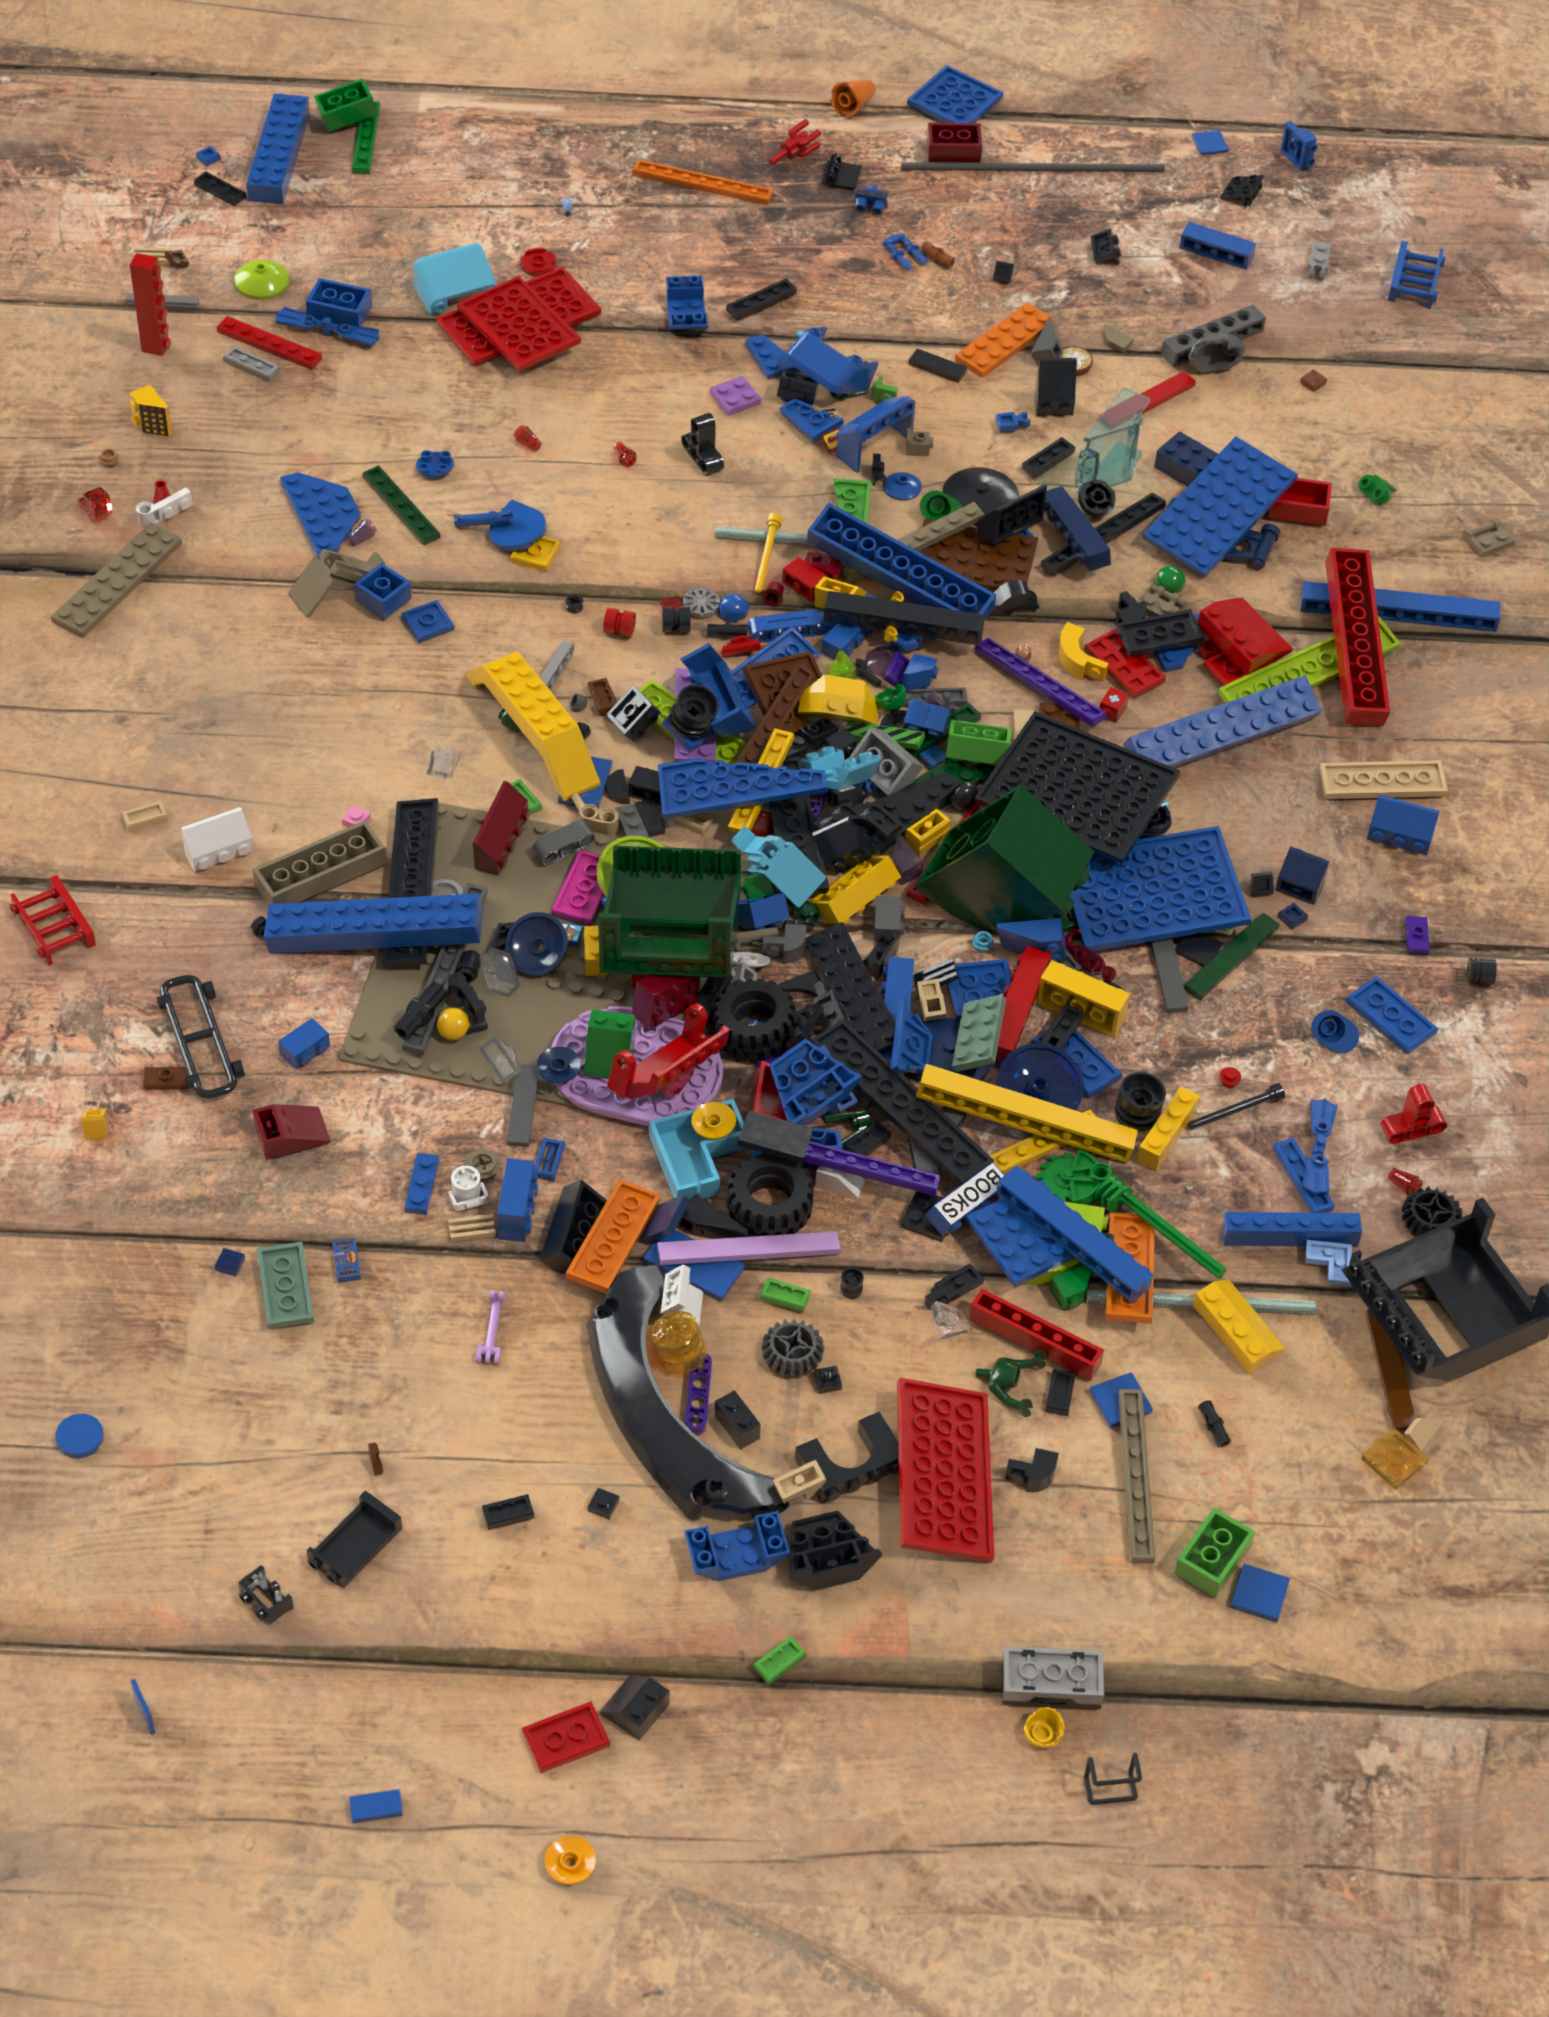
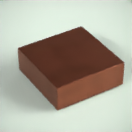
[1300,369,1327,392]

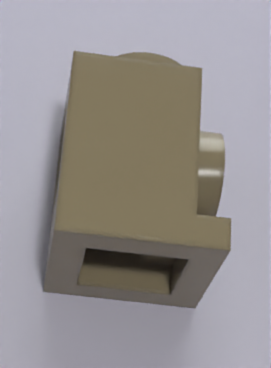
[906,428,933,456]

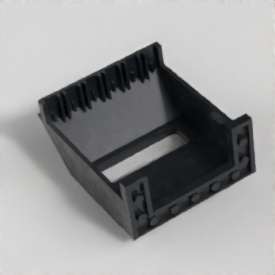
[1341,1198,1549,1381]

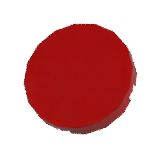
[520,248,556,277]

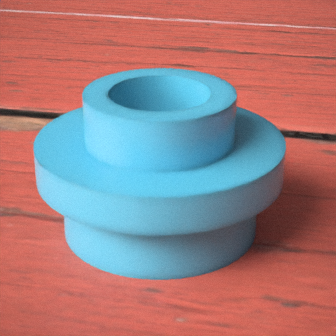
[972,931,994,952]

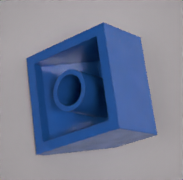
[739,893,790,930]

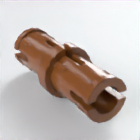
[921,241,956,268]

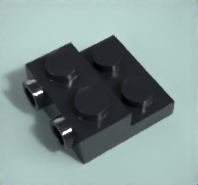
[606,685,661,742]

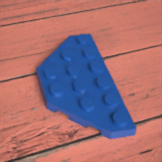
[280,472,361,557]

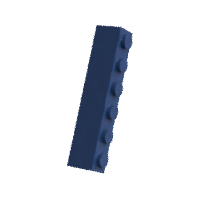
[1044,486,1111,572]

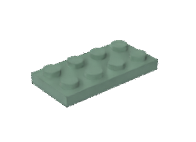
[952,994,1006,1072]
[257,1242,314,1329]

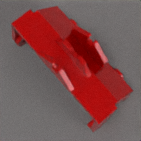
[607,1003,730,1099]

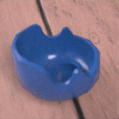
[718,593,750,623]

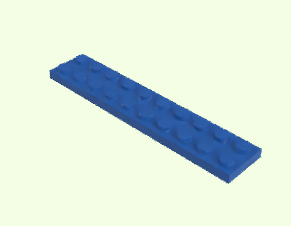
[661,627,820,752]

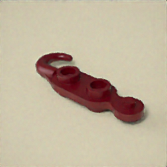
[1065,929,1116,982]

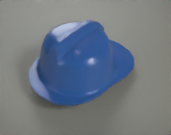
[1311,1010,1359,1053]

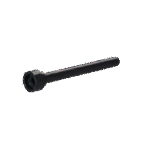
[1188,1083,1285,1130]

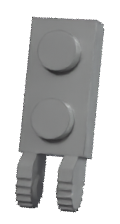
[1308,241,1331,279]

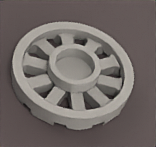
[683,587,720,618]

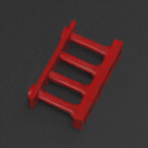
[9,875,96,965]

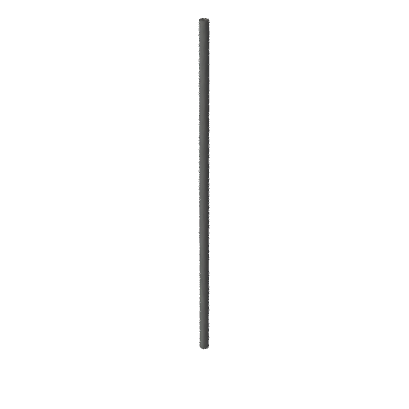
[901,162,1165,171]

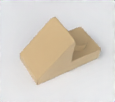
[773,1460,826,1503]

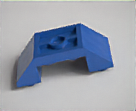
[666,275,708,331]
[684,1511,790,1581]

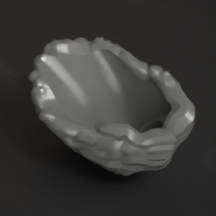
[1188,332,1245,374]

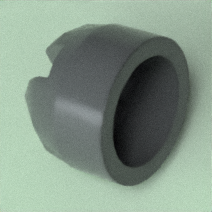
[570,693,587,710]

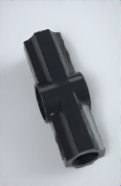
[394,982,447,1040]

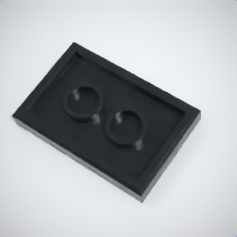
[737,1110,813,1163]

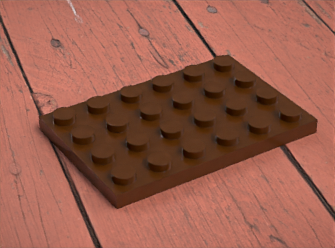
[919,519,1039,592]

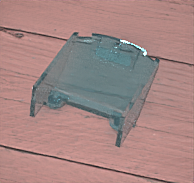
[1075,388,1150,493]

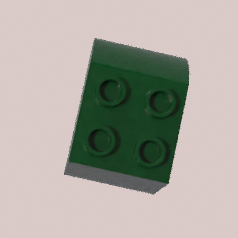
[915,785,1094,935]

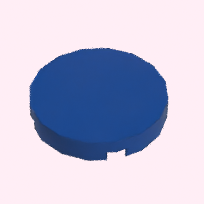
[55,1413,104,1458]

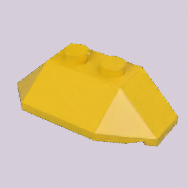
[798,675,879,725]

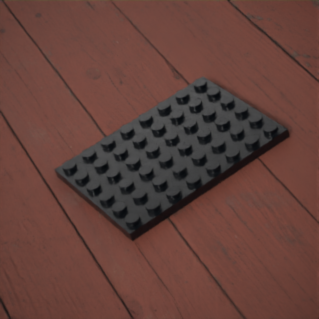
[975,711,1181,864]

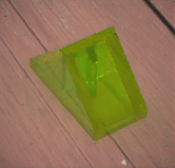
[828,649,856,680]

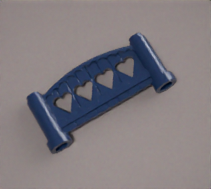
[1167,497,1280,570]

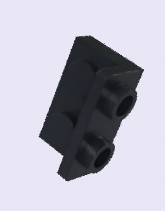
[1090,228,1122,265]

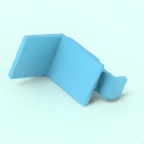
[731,827,826,907]

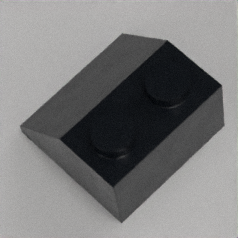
[813,817,872,874]
[600,1675,670,1741]

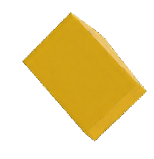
[81,1108,108,1140]

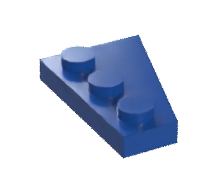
[779,398,844,442]

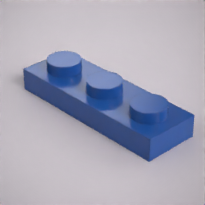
[404,1153,440,1215]

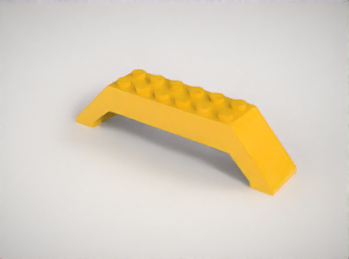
[465,651,601,801]

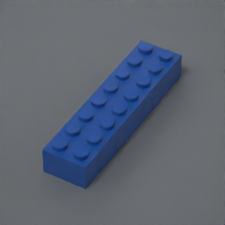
[246,93,310,205]

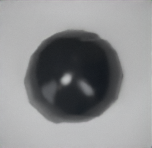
[948,781,979,811]

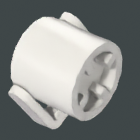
[448,1166,489,1211]

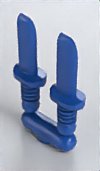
[882,233,927,271]

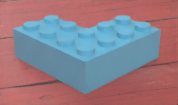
[649,1099,747,1200]

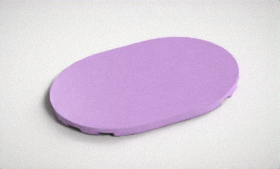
[551,1006,723,1126]

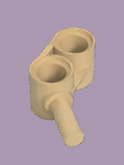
[571,793,619,835]

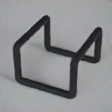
[1084,1752,1142,1805]

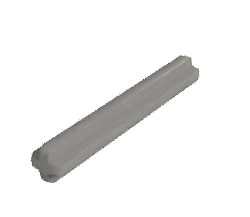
[126,293,200,308]

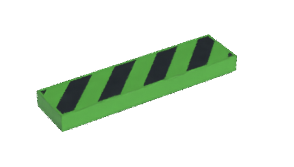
[844,721,925,750]

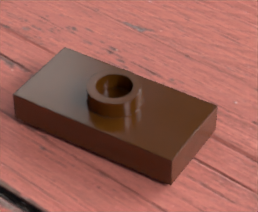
[587,678,617,715]
[143,1067,189,1090]

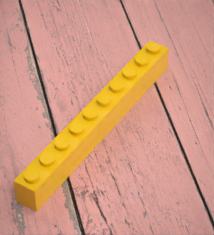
[916,1064,1138,1163]

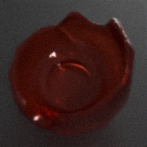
[751,810,773,837]

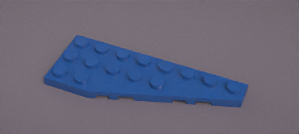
[658,758,828,820]

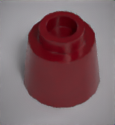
[761,581,784,607]

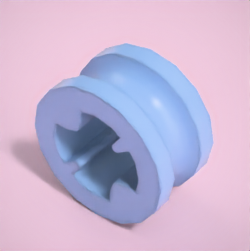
[563,197,572,214]

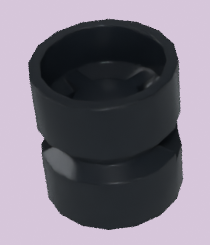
[662,607,691,632]

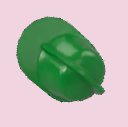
[920,490,962,520]

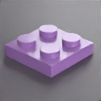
[710,376,761,416]

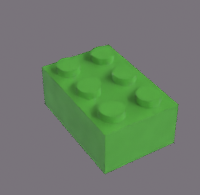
[946,720,1012,767]
[1174,1508,1255,1598]

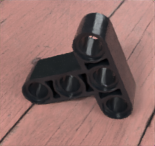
[681,413,724,475]

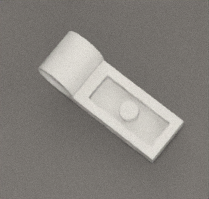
[136,488,193,528]

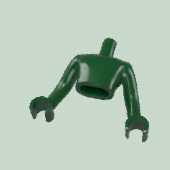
[976,1350,1048,1417]

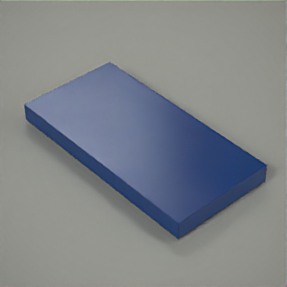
[1346,976,1439,1055]
[1031,1029,1122,1099]
[643,1230,745,1302]

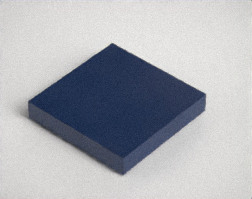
[640,1195,689,1244]

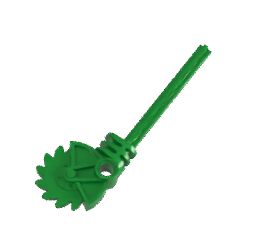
[1036,1149,1227,1278]

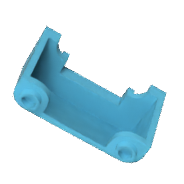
[413,243,497,316]

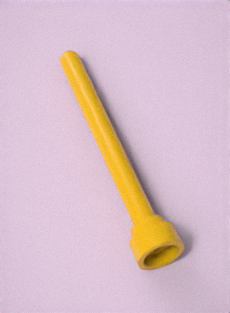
[755,513,783,594]

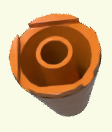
[830,80,876,117]

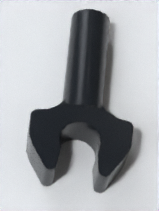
[848,658,882,687]

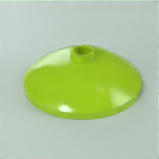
[234,259,290,299]

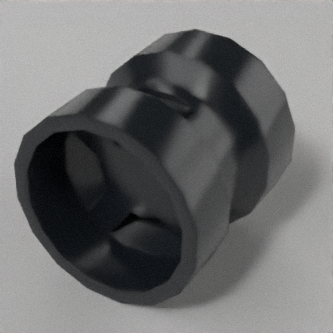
[840,1267,864,1299]

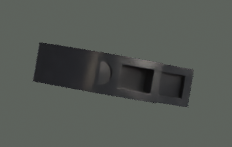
[785,717,839,759]

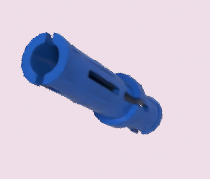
[454,510,513,528]

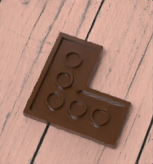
[742,651,822,735]

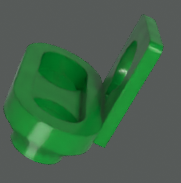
[1358,474,1397,505]

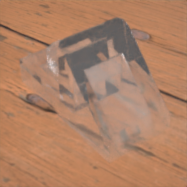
[930,1301,972,1339]

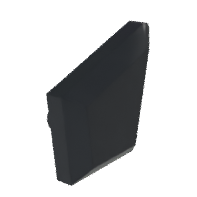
[490,922,515,951]

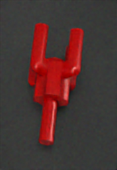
[769,119,821,165]

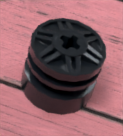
[668,684,719,739]
[1114,1072,1166,1131]

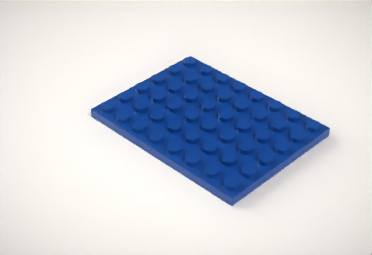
[1069,826,1251,951]

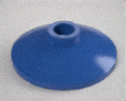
[883,472,922,500]

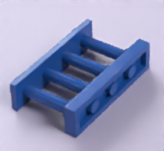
[1388,241,1446,309]

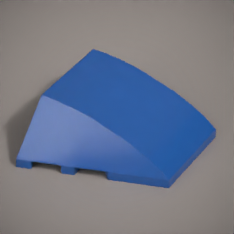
[769,1039,862,1125]

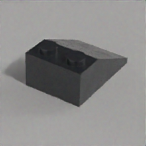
[1034,358,1077,416]

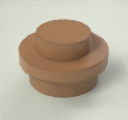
[99,448,119,466]

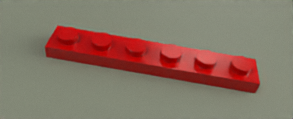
[217,316,322,370]

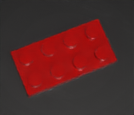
[1084,629,1166,699]

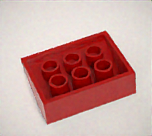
[1197,597,1293,675]

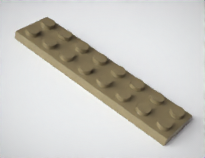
[51,523,182,638]

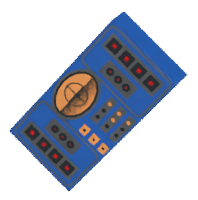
[332,1238,361,1283]

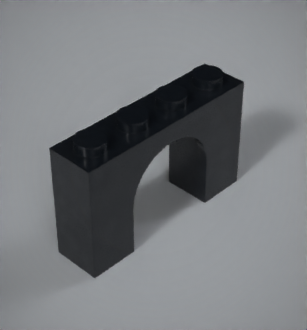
[795,1411,899,1503]

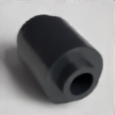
[457,950,482,983]

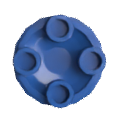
[416,450,454,478]

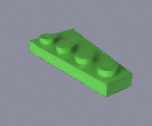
[833,478,871,523]

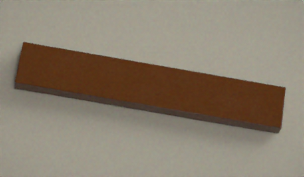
[1365,1310,1416,1432]

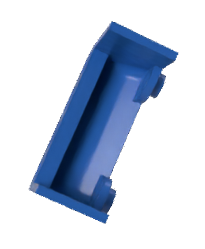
[785,327,879,394]
[837,396,915,473]
[680,643,757,737]

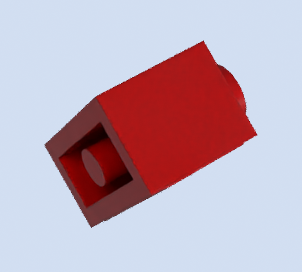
[782,557,828,602]

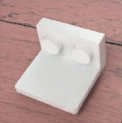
[661,1264,703,1331]

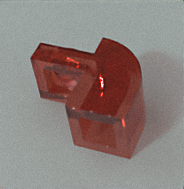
[78,487,112,522]

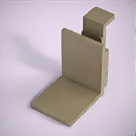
[289,549,386,617]

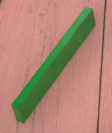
[352,101,381,175]

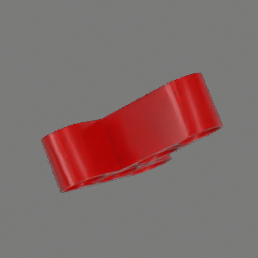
[1380,1084,1448,1144]

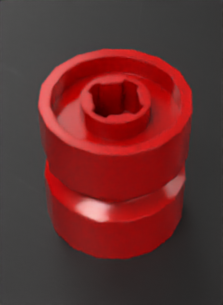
[603,607,636,637]

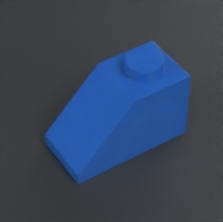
[903,653,939,691]

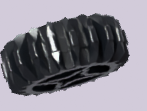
[1401,1186,1462,1237]

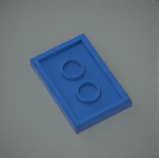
[558,756,613,810]

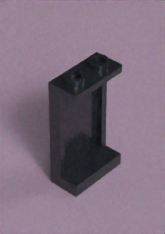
[306,1490,402,1588]

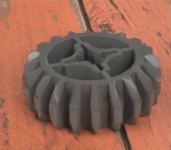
[762,1318,824,1379]

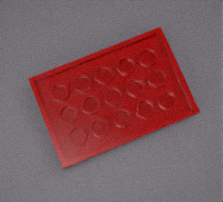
[457,276,581,371]

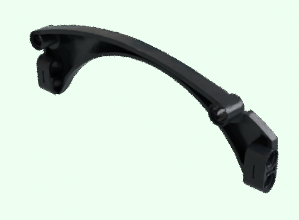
[587,1265,790,1520]

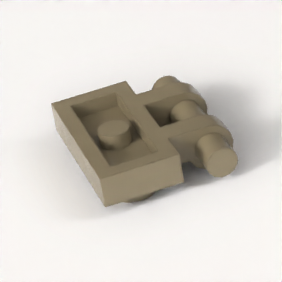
[1137,584,1187,617]

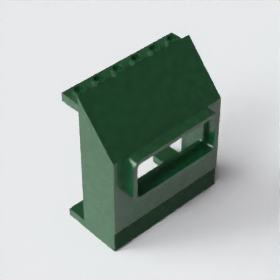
[598,846,742,978]

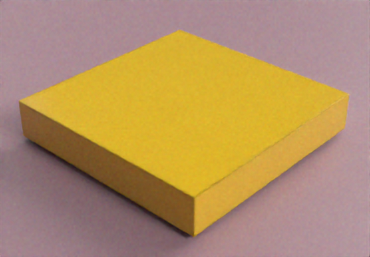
[510,536,561,572]

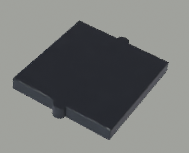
[1175,933,1223,967]

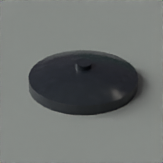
[942,467,1019,526]

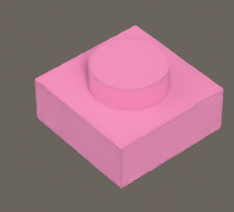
[342,805,371,827]

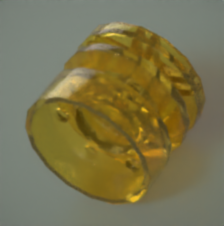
[650,1311,707,1374]

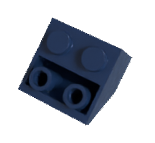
[1275,846,1330,905]

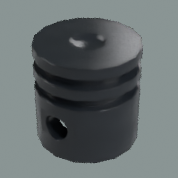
[1466,957,1497,985]

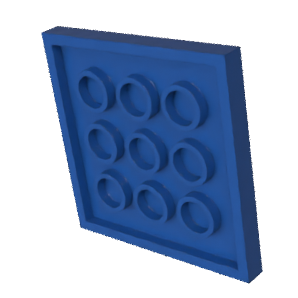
[907,65,1004,123]
[966,1180,1076,1287]

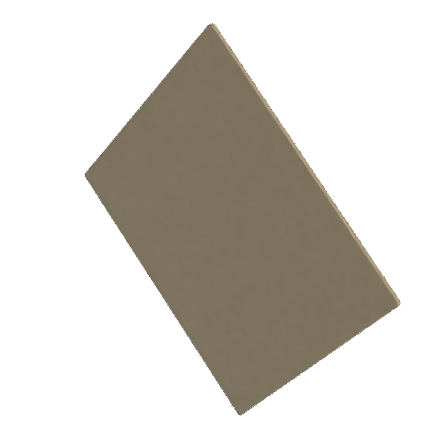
[339,803,754,1110]

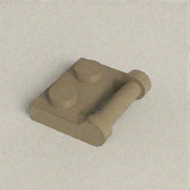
[1463,518,1515,558]

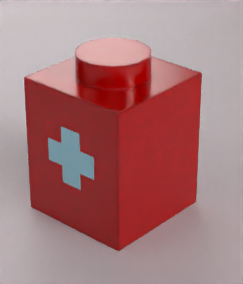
[1099,687,1129,723]

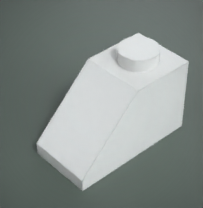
[815,1166,865,1200]

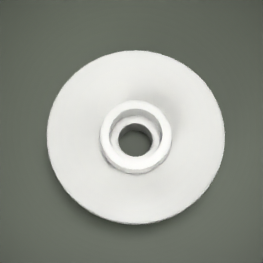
[733,952,770,970]

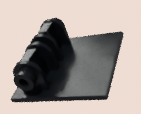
[821,153,862,189]
[1220,175,1265,206]

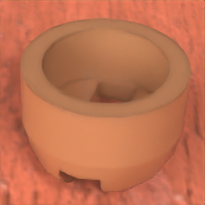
[1015,645,1032,662]

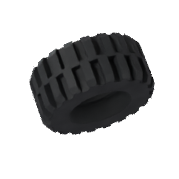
[713,978,797,1061]
[727,1153,814,1237]

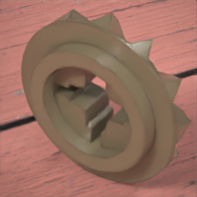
[465,1149,500,1180]

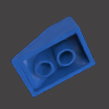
[997,918,1066,963]

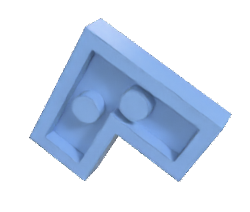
[1305,1240,1352,1287]

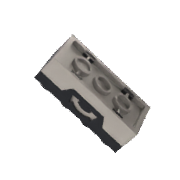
[1002,1647,1104,1709]

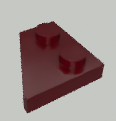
[804,551,846,581]

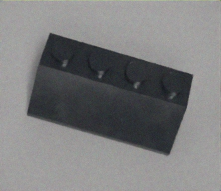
[977,484,1047,545]
[539,1180,607,1274]

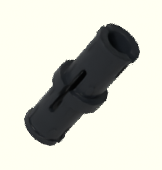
[707,623,748,638]
[1198,1400,1231,1448]

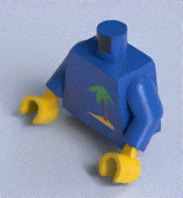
[884,591,936,652]

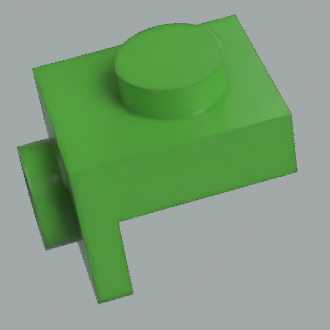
[871,376,898,403]

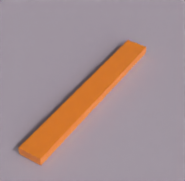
[632,160,774,205]

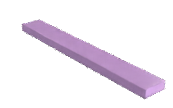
[657,1231,841,1265]

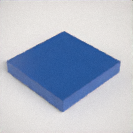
[401,600,455,643]
[1090,1372,1153,1428]
[1231,1564,1290,1622]

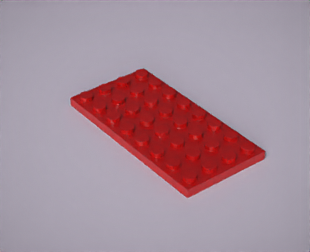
[436,267,601,366]
[897,1377,995,1563]

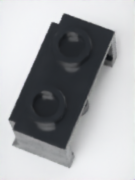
[238,1565,294,1624]

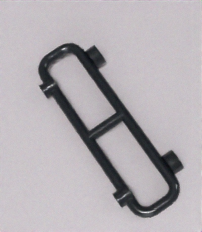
[157,975,245,1099]

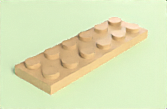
[1319,760,1448,799]

